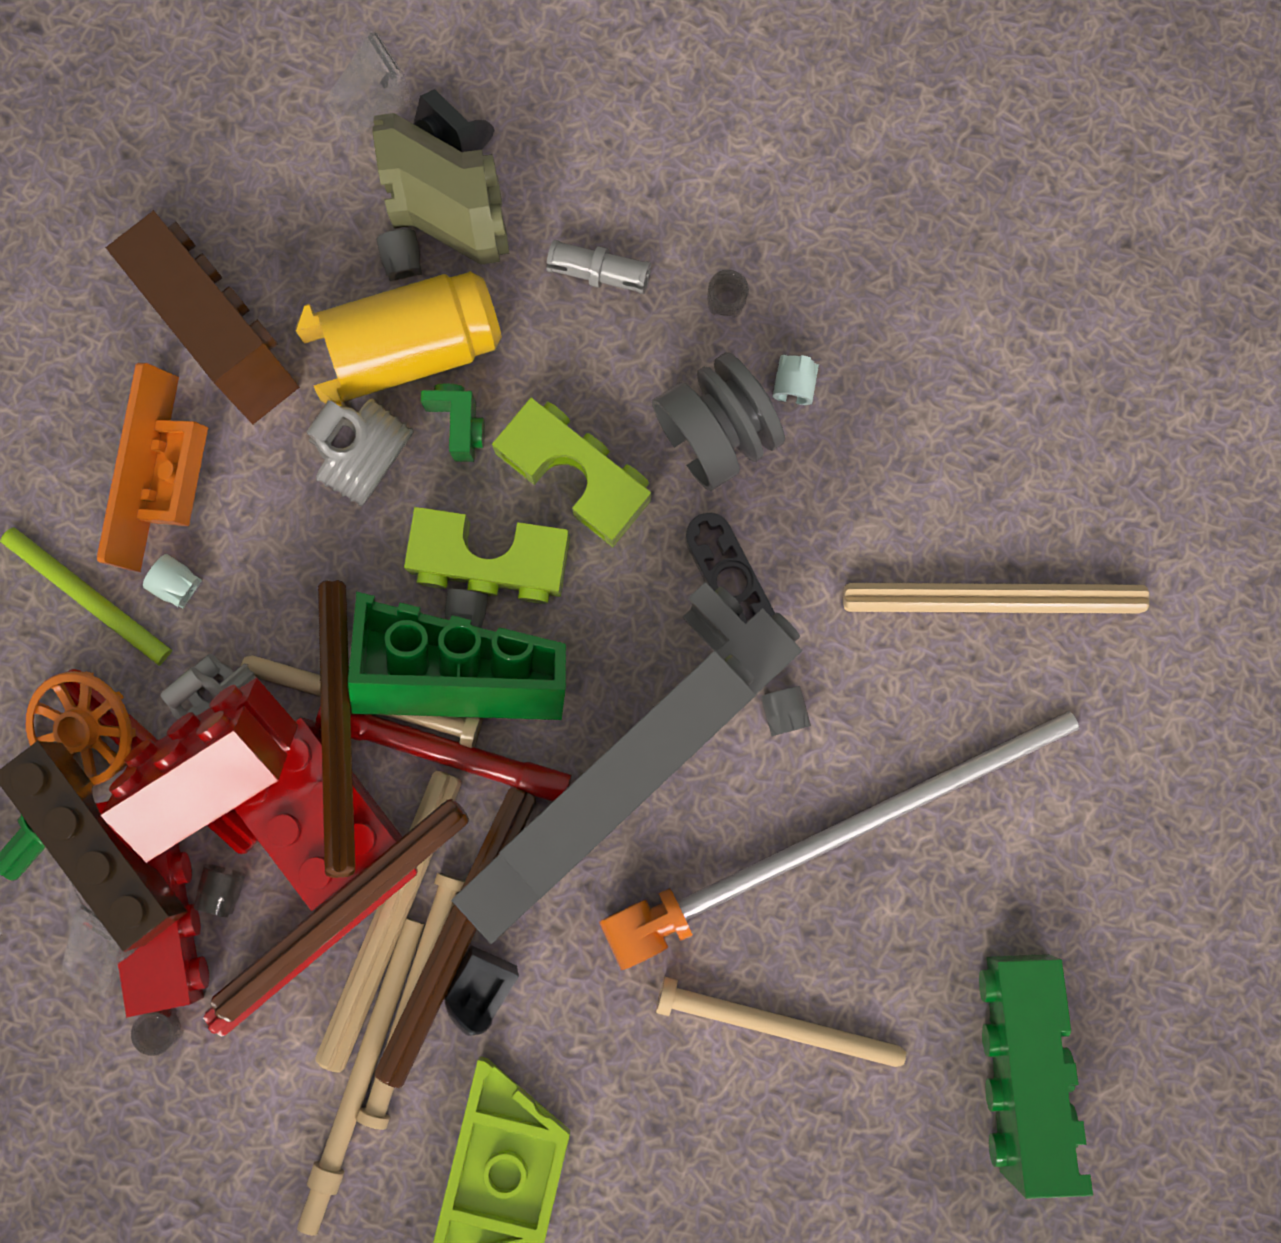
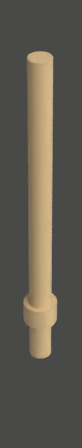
[297,918,425,1236]

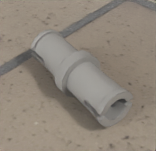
[547,240,651,294]

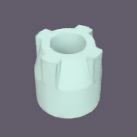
[773,355,819,405]
[143,554,202,609]

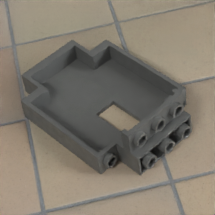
[451,582,803,945]

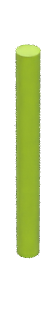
[0,527,172,666]

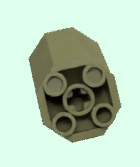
[372,113,509,265]

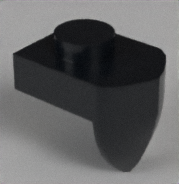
[413,89,495,152]
[444,945,519,1036]

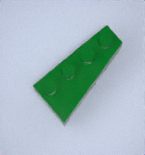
[348,591,566,720]
[979,954,1093,1199]

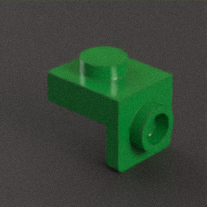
[421,383,485,462]

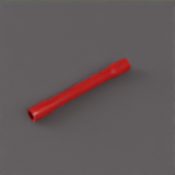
[315,705,572,802]

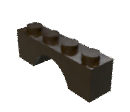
[0,741,188,952]

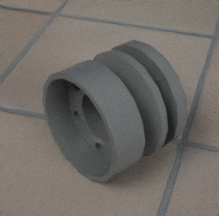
[652,352,785,491]

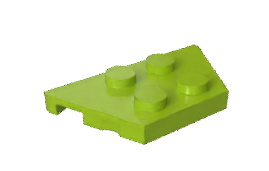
[433,1056,571,1243]

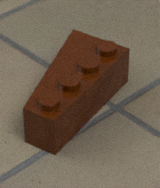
[105,210,300,425]

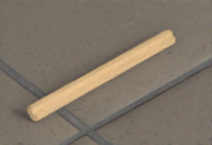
[843,583,1149,613]
[315,771,461,1073]

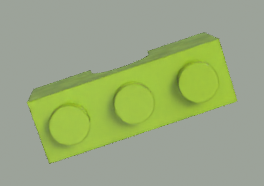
[492,398,651,548]
[404,507,570,604]

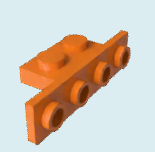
[97,363,208,572]

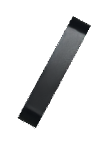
[685,513,775,624]

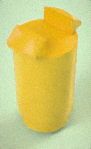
[296,271,502,407]

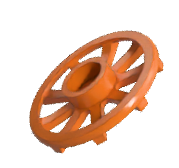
[26,671,136,786]

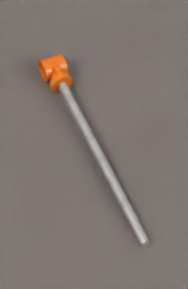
[599,711,1079,970]

